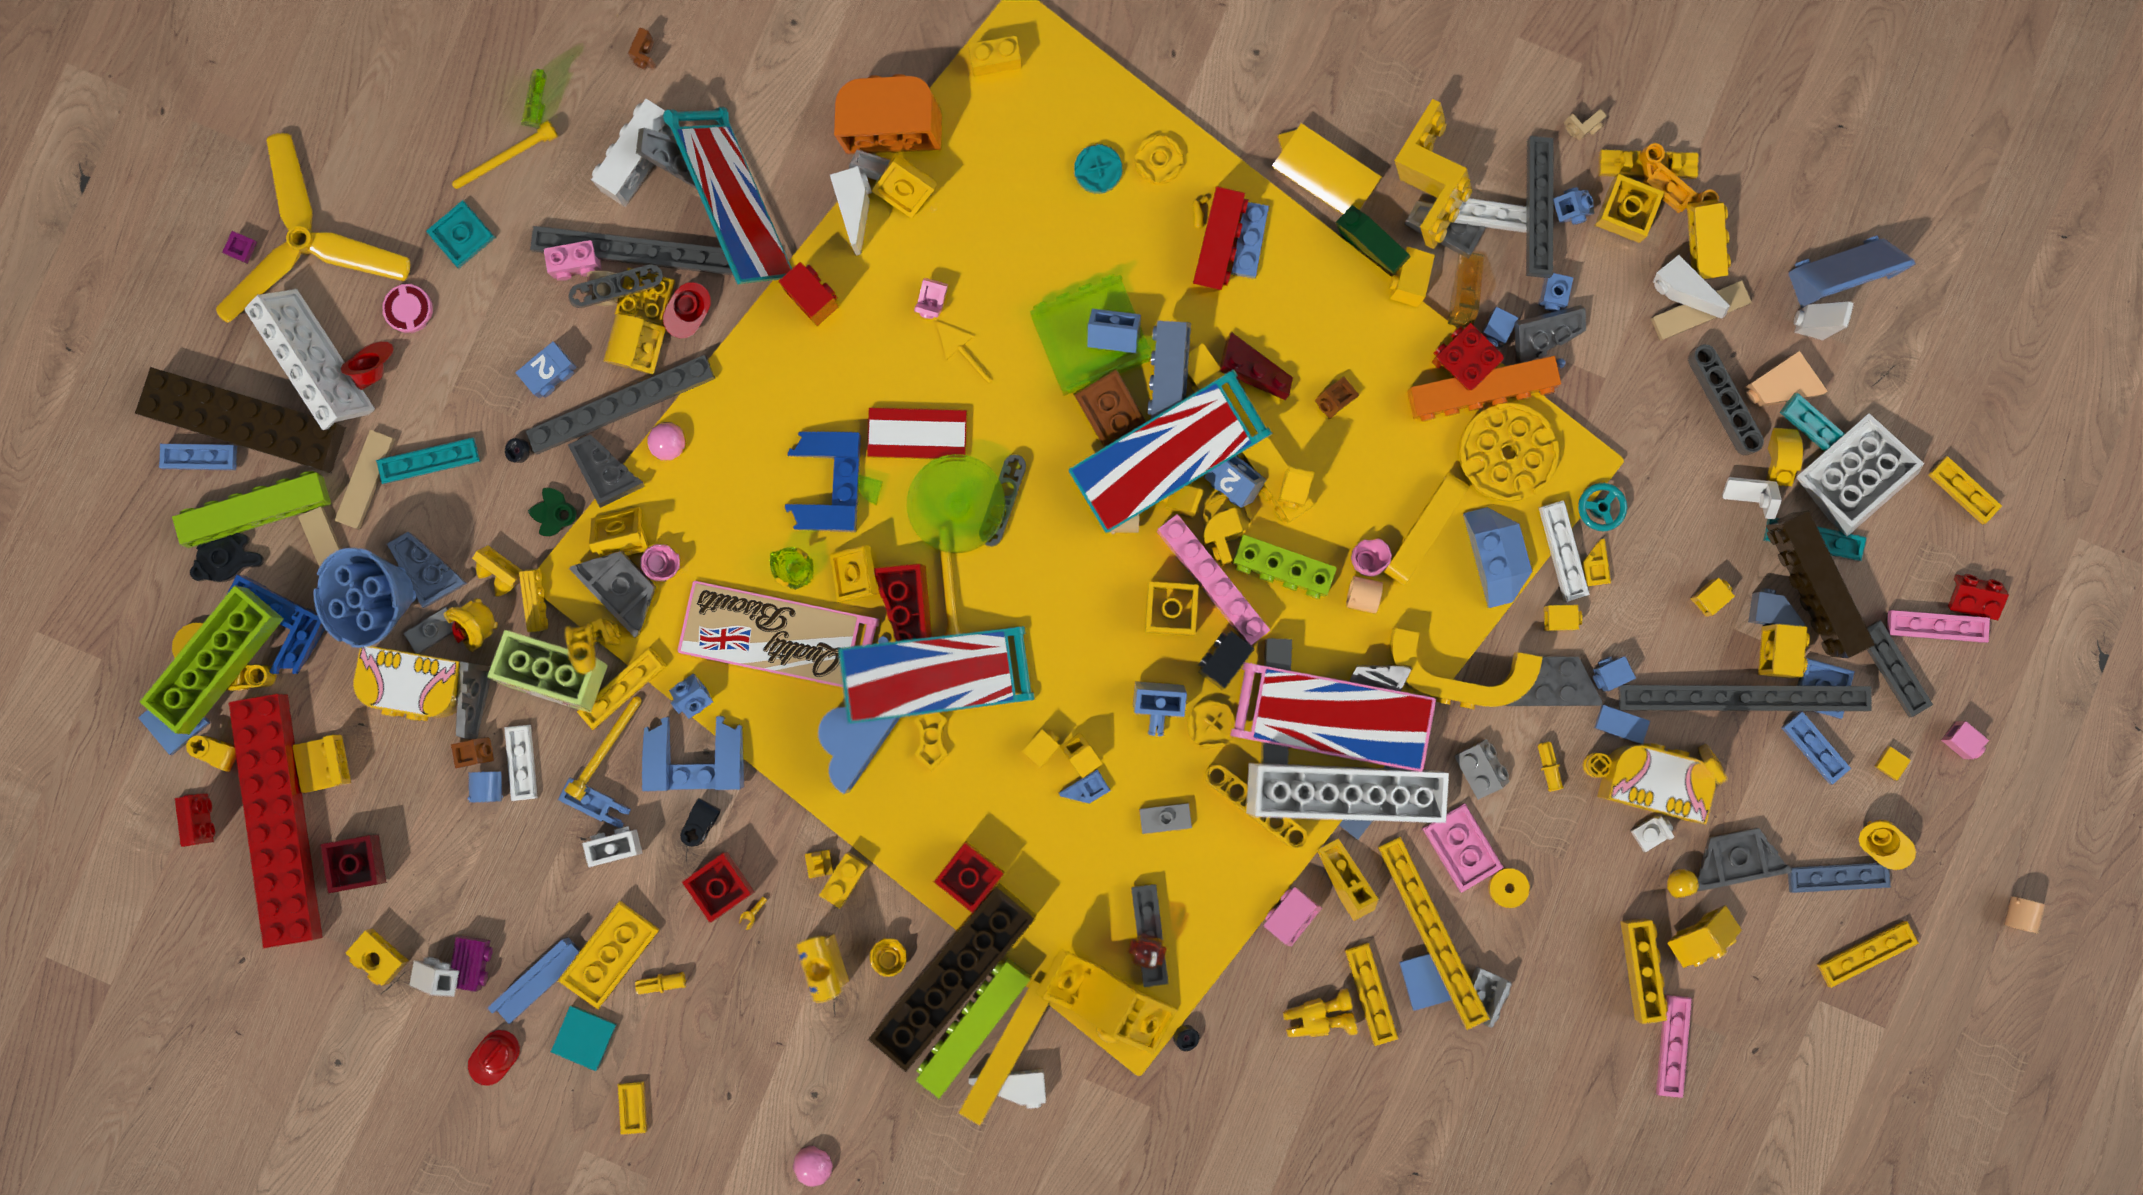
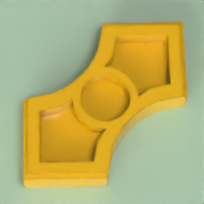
[913,712,949,772]

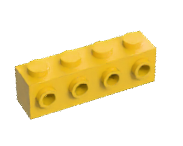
[1620,918,1668,1024]

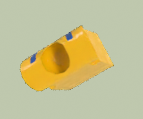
[796,934,849,1003]

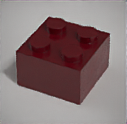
[321,834,387,894]

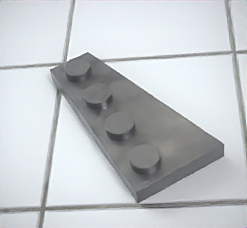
[636,128,697,189]

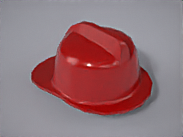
[663,282,711,339]
[340,341,394,390]
[468,1030,520,1086]

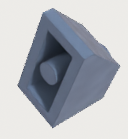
[1748,588,1805,627]

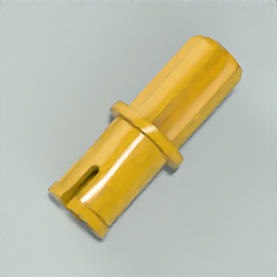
[1537,742,1564,792]
[635,972,686,995]

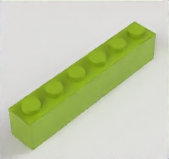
[172,471,331,548]
[915,958,1032,1099]

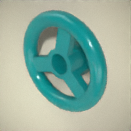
[1578,483,1627,532]

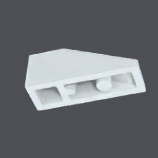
[1653,255,1730,319]
[1794,302,1854,340]
[969,1069,1046,1108]

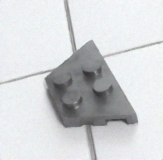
[569,551,656,637]
[1506,657,1602,706]
[1349,665,1412,691]
[1697,828,1792,891]

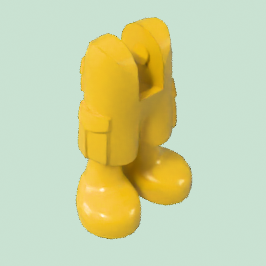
[1283,988,1358,1037]

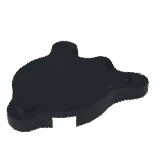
[190,533,264,582]

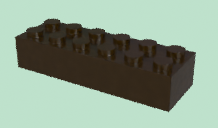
[1766,511,1875,658]

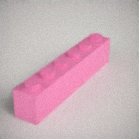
[1157,514,1270,645]

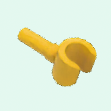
[739,897,767,930]

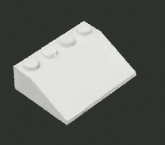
[1797,414,1924,537]

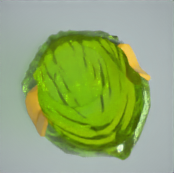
[770,546,814,590]

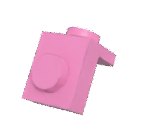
[914,278,948,319]

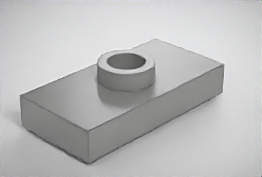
[404,607,453,654]
[1139,803,1192,834]

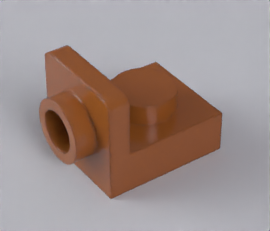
[628,27,656,70]
[1315,377,1359,419]
[451,737,494,769]

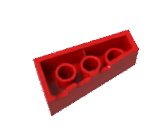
[1193,186,1249,290]
[874,564,932,641]

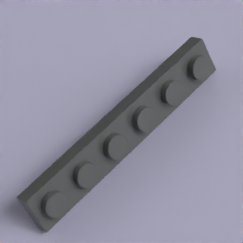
[1526,136,1553,278]

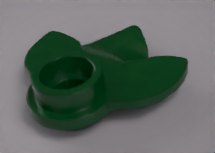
[528,488,577,537]

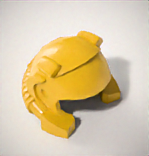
[443,598,498,652]

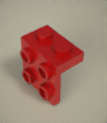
[1432,323,1504,391]

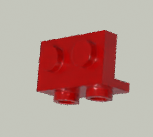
[1948,574,2009,621]

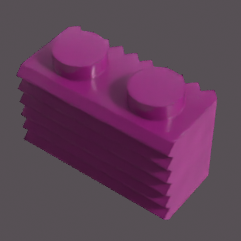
[450,936,493,992]

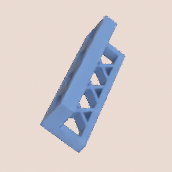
[488,937,580,1024]

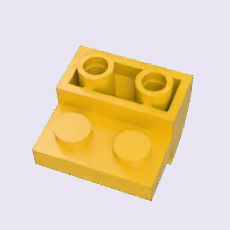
[603,314,666,375]

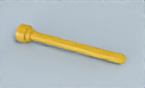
[452,120,558,189]
[938,525,963,636]
[564,696,642,801]

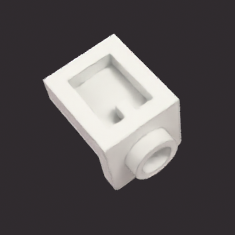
[1630,815,1674,852]

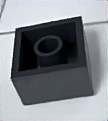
[1198,631,1255,690]

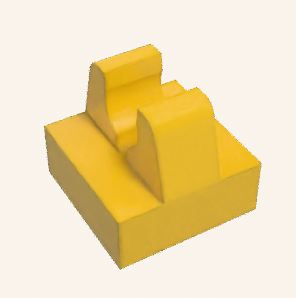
[805,849,834,879]

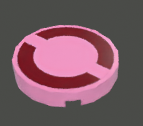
[383,284,433,333]

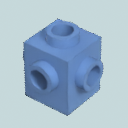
[1553,187,1595,225]
[669,673,713,719]

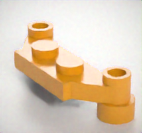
[1639,143,1719,213]

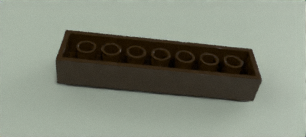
[135,367,347,474]
[868,883,1037,1072]

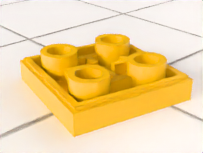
[615,268,676,326]

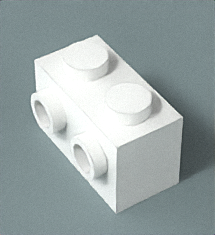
[583,826,642,867]

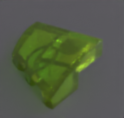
[521,69,547,129]

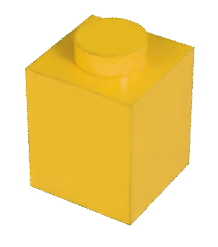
[1690,578,1735,617]
[1543,605,1583,631]
[1022,729,1060,768]
[1060,733,1103,778]

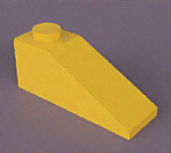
[1317,838,1379,921]

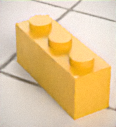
[1687,199,1731,279]

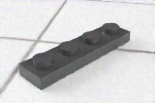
[1867,620,1933,718]
[1131,884,1169,987]

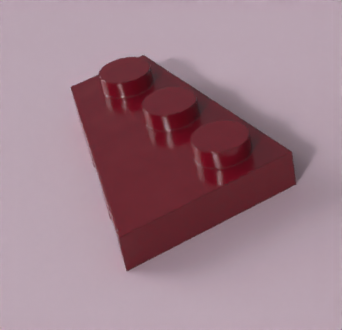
[1219,332,1293,400]

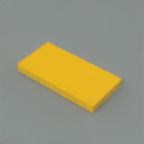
[558,900,659,1009]

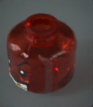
[1128,933,1167,970]

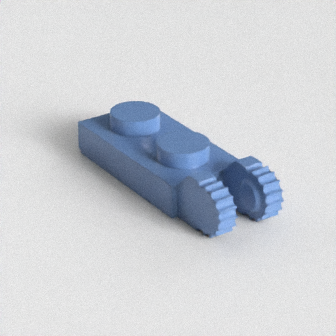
[558,777,631,828]

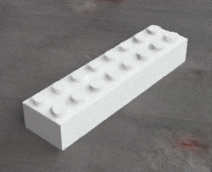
[1246,763,1449,823]

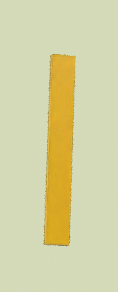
[1378,837,1490,1030]

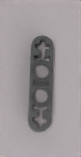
[568,264,663,308]
[980,454,1026,547]

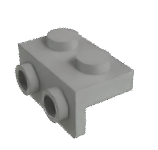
[1454,739,1509,799]
[1471,966,1512,1028]

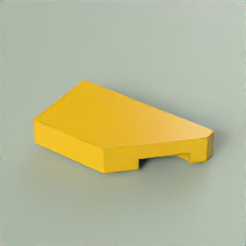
[1582,539,1611,587]

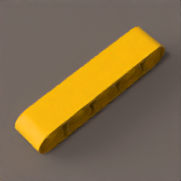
[1383,473,1470,585]
[1205,765,1308,849]

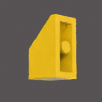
[1278,467,1314,510]
[1163,486,1204,519]

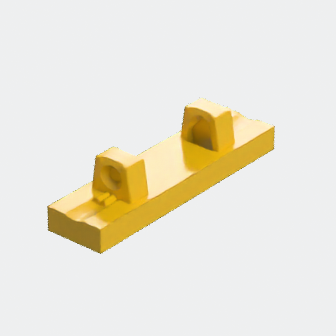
[1599,150,1698,179]

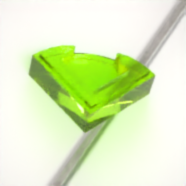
[858,475,883,505]

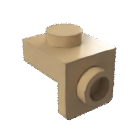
[1564,109,1607,141]

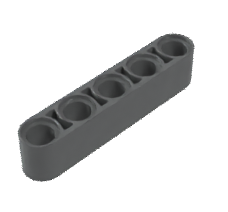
[1688,344,1764,456]

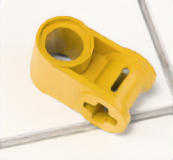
[565,623,596,673]
[226,665,277,691]
[186,735,236,772]

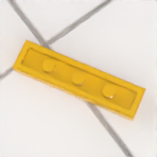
[577,647,667,730]
[1698,743,1727,784]
[1817,921,1919,988]
[1345,943,1398,1046]

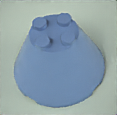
[314,548,416,648]

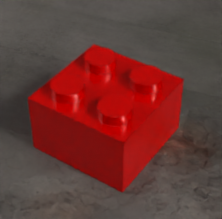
[778,262,839,327]
[934,841,1005,913]
[682,852,755,923]

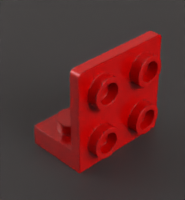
[175,793,215,847]

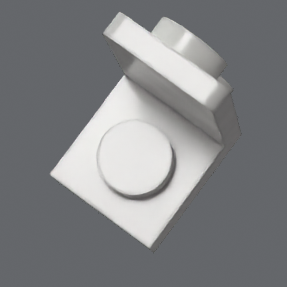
[1722,477,1782,519]

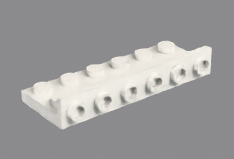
[245,289,375,430]

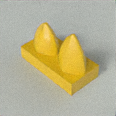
[472,545,522,597]

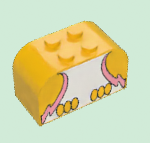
[353,646,459,721]
[1597,743,1715,824]

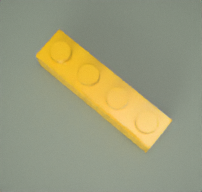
[519,568,548,632]

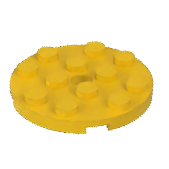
[1459,403,1559,502]

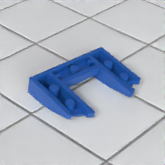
[785,432,861,532]
[227,575,325,674]

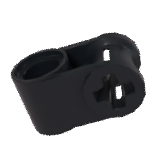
[680,798,721,847]

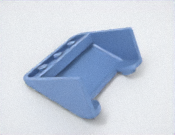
[1788,236,1916,308]

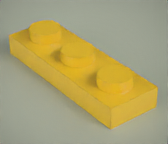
[1928,456,2002,525]

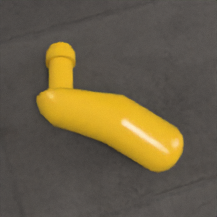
[1193,196,1209,229]

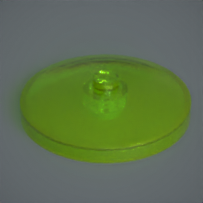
[907,454,1006,553]

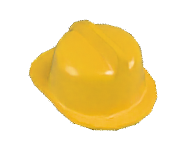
[1858,820,1916,870]

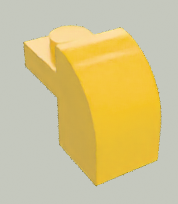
[1766,428,1803,486]
[1203,508,1243,566]

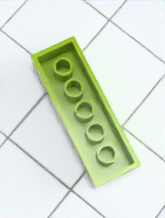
[140,585,284,734]

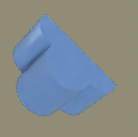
[818,707,900,794]

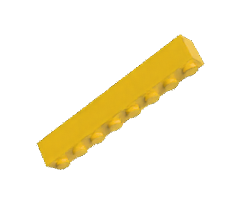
[1187,343,1314,523]

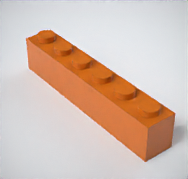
[1407,356,1561,422]

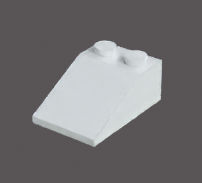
[830,166,872,256]

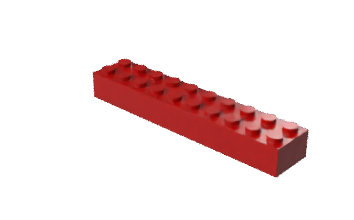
[229,694,323,949]

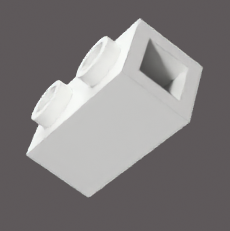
[409,957,459,996]

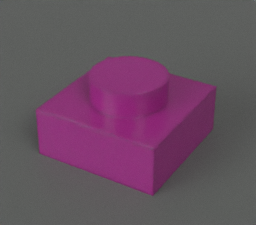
[222,231,257,264]

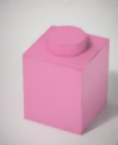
[1941,721,1989,759]

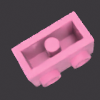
[1263,887,1322,947]

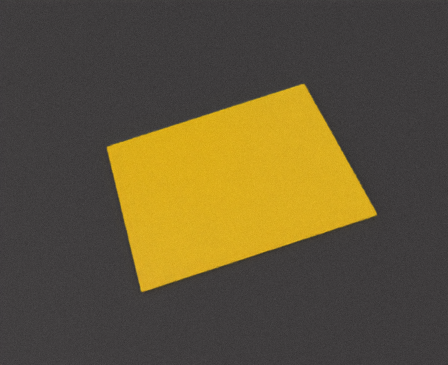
[539,0,1624,1076]

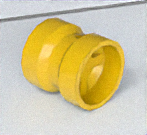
[1582,753,1612,778]

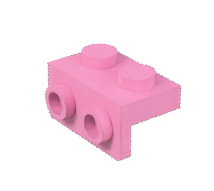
[544,240,602,281]

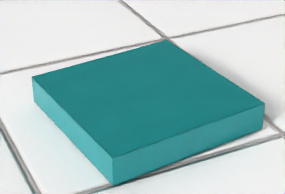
[426,200,496,269]
[551,1005,617,1071]

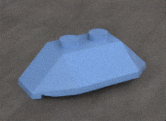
[1463,507,1532,608]

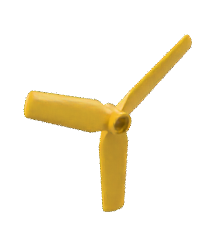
[216,133,410,323]

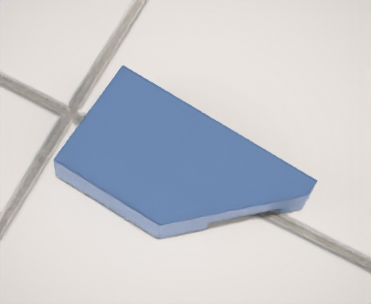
[1059,769,1110,804]

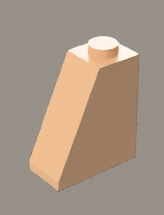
[1744,351,1828,407]

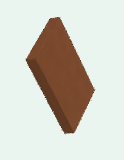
[1073,369,1146,448]

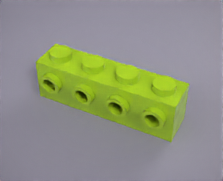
[1232,534,1337,599]

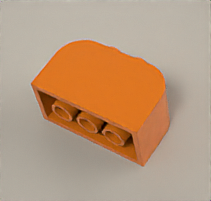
[834,74,942,154]

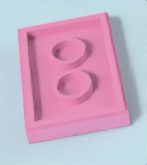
[1422,803,1504,893]

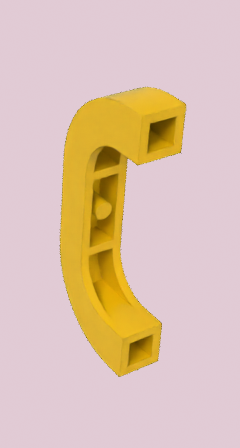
[1390,628,1543,710]

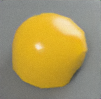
[869,938,907,977]

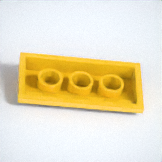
[1272,123,1381,214]

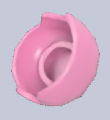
[647,422,685,460]
[1351,538,1392,576]
[641,544,680,581]
[793,1146,833,1187]

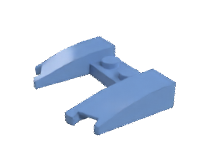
[642,716,744,791]

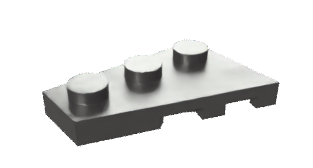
[1404,201,1486,259]
[1515,305,1586,364]
[568,435,645,508]
[456,661,491,739]

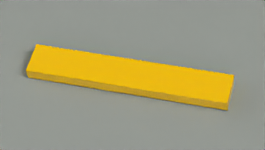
[958,980,1050,1126]

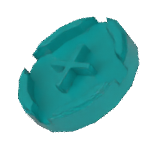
[1074,144,1122,194]

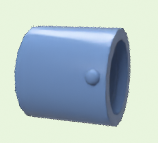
[467,771,503,802]

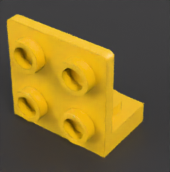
[293,735,351,793]

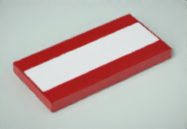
[867,408,967,460]

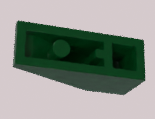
[1336,205,1410,274]

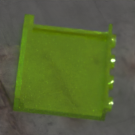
[1030,274,1152,396]

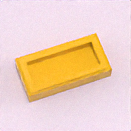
[618,1081,647,1135]

